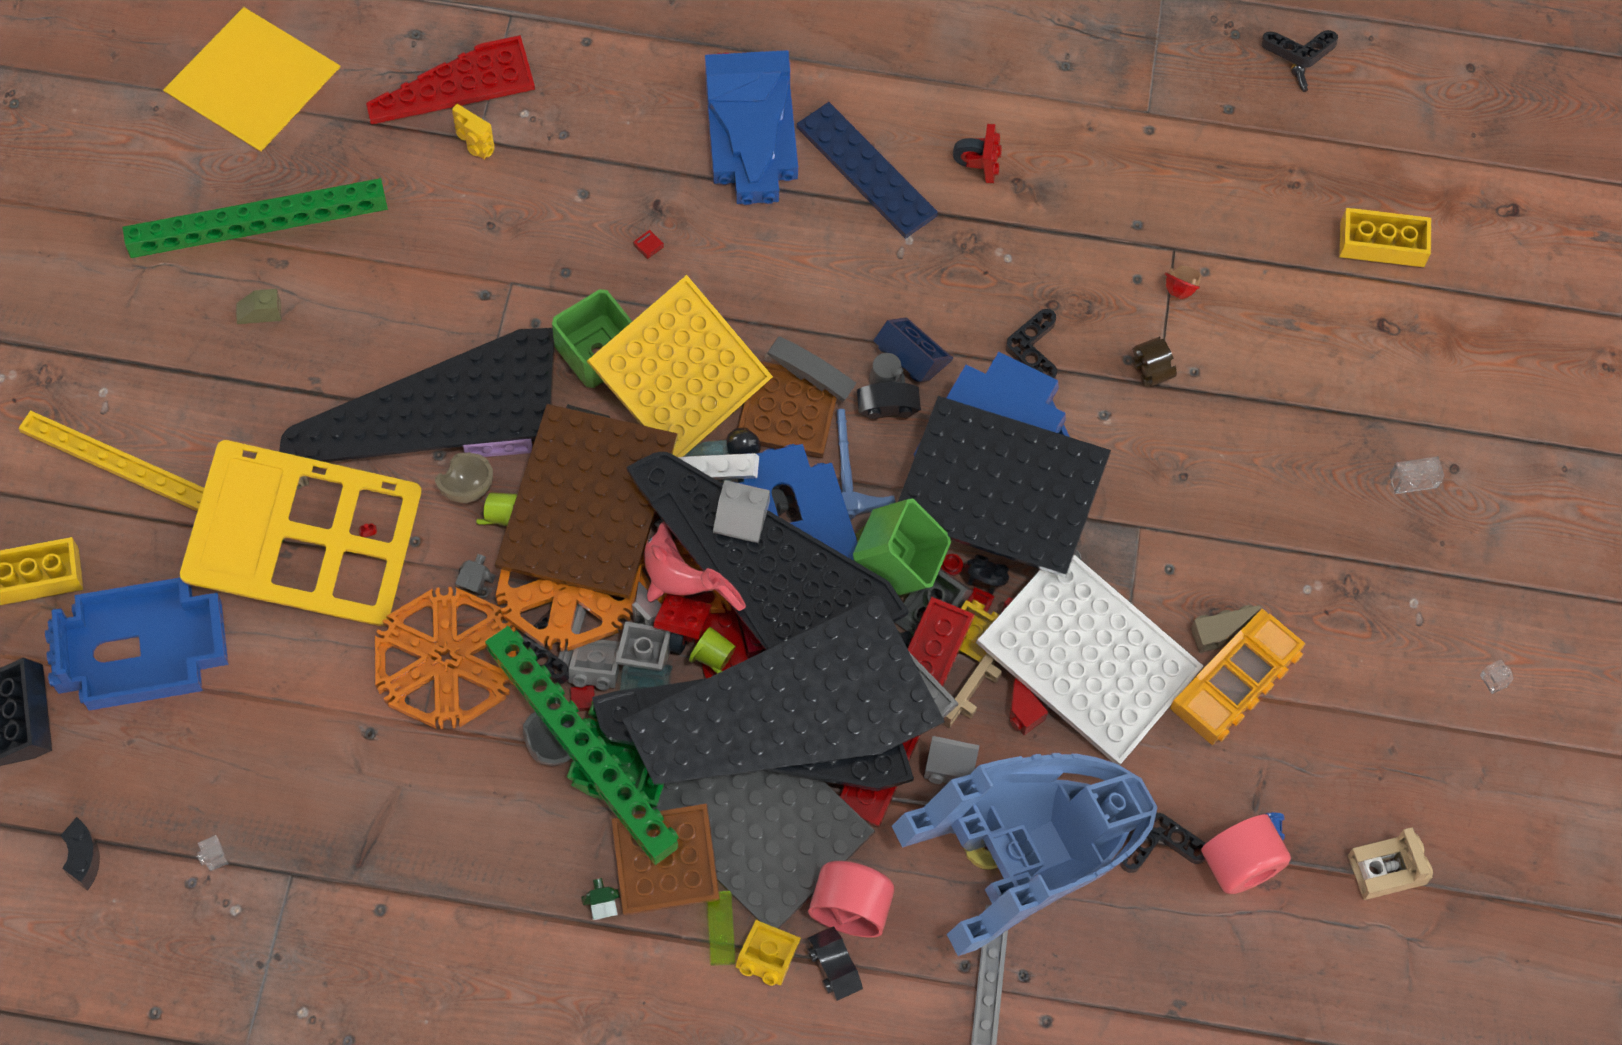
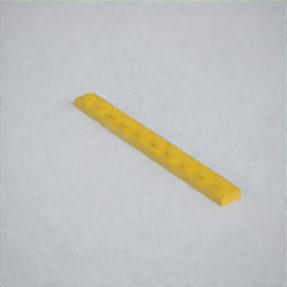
[18,410,204,512]

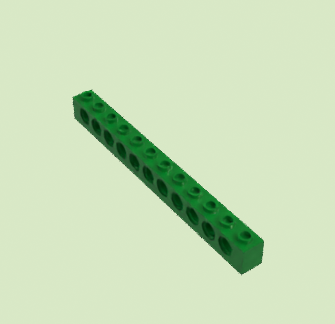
[122,178,388,258]
[485,626,679,865]

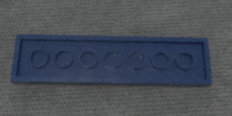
[797,102,938,239]

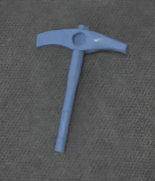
[836,409,896,520]

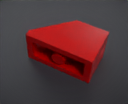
[1009,678,1048,736]

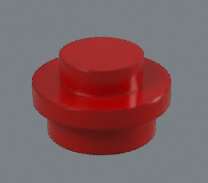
[941,554,963,576]

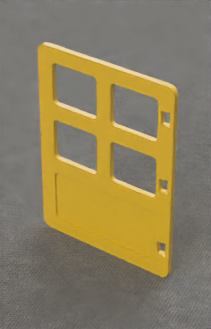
[180,440,422,626]

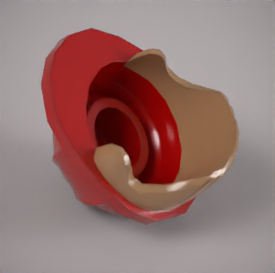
[1164,265,1201,299]

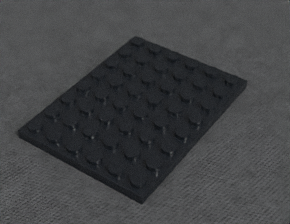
[898,396,1111,577]

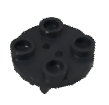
[965,554,1009,595]

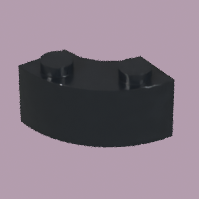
[857,382,921,420]
[60,817,100,891]
[807,926,863,1001]

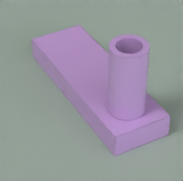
[463,439,533,457]

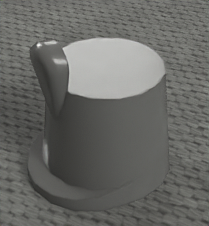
[868,353,905,385]

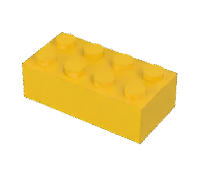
[1339,208,1431,267]
[0,537,83,605]

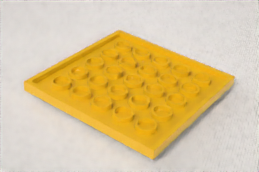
[587,275,773,457]

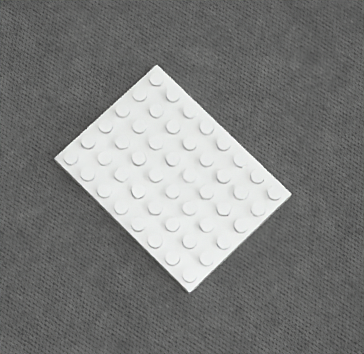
[976,555,1203,765]

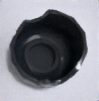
[725,427,761,455]

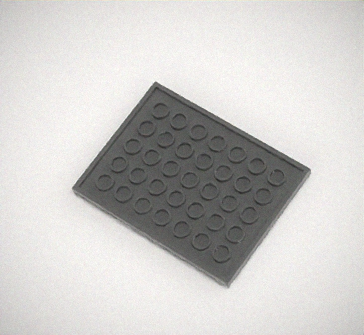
[652,770,875,929]

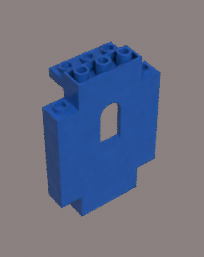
[913,352,1066,458]
[735,444,858,561]
[45,578,229,711]

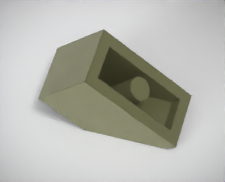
[236,289,281,324]

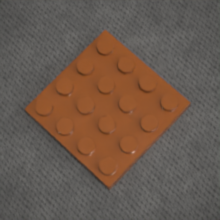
[738,361,837,458]
[612,804,720,915]

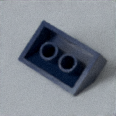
[873,317,953,382]

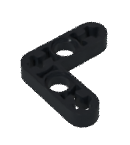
[1261,30,1338,68]
[1006,309,1057,379]
[516,609,570,684]
[1120,812,1206,873]

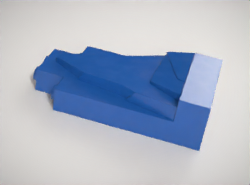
[705,50,798,205]

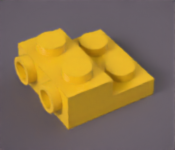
[452,104,494,160]
[960,599,999,662]
[736,920,801,986]

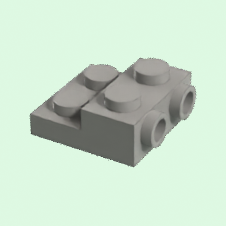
[569,639,620,690]

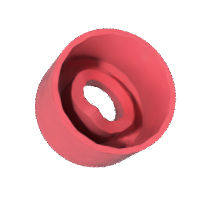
[1201,814,1291,894]
[808,861,895,938]

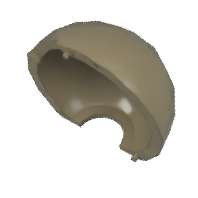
[435,452,493,504]

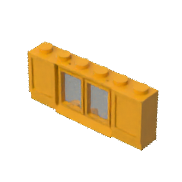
[1170,609,1305,745]

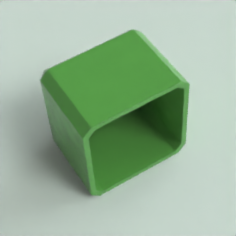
[552,289,632,388]
[853,499,951,596]

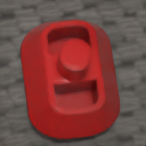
[358,523,377,537]

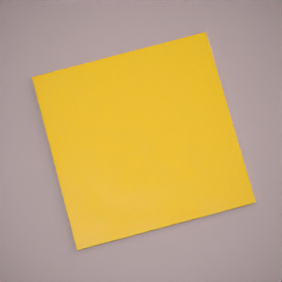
[163,7,341,152]

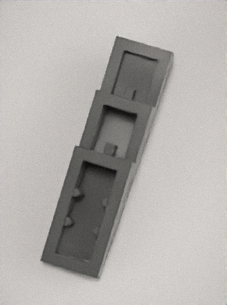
[766,336,856,402]

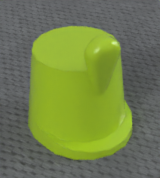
[476,492,517,527]
[689,627,736,674]

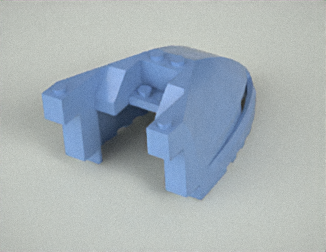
[892,753,1158,956]

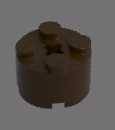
[1131,336,1177,388]

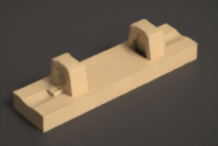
[944,653,1002,728]

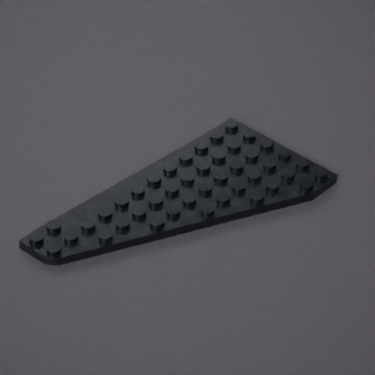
[626,452,909,650]

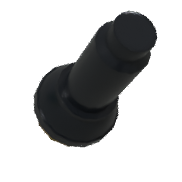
[1291,64,1308,92]

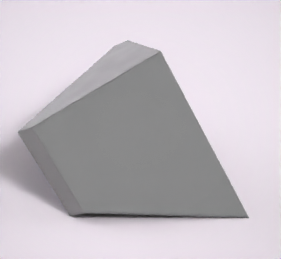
[632,582,662,626]

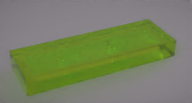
[708,891,735,966]

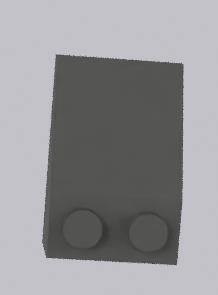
[895,568,973,635]

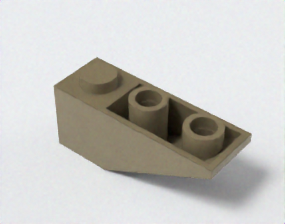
[1191,605,1261,653]

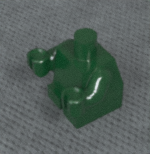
[581,878,620,920]

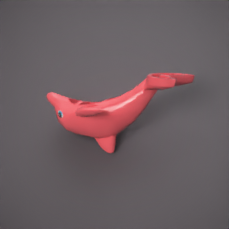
[644,521,746,611]

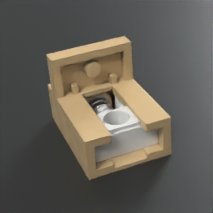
[1348,827,1433,900]

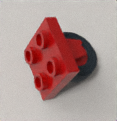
[953,124,1002,183]
[654,593,712,653]

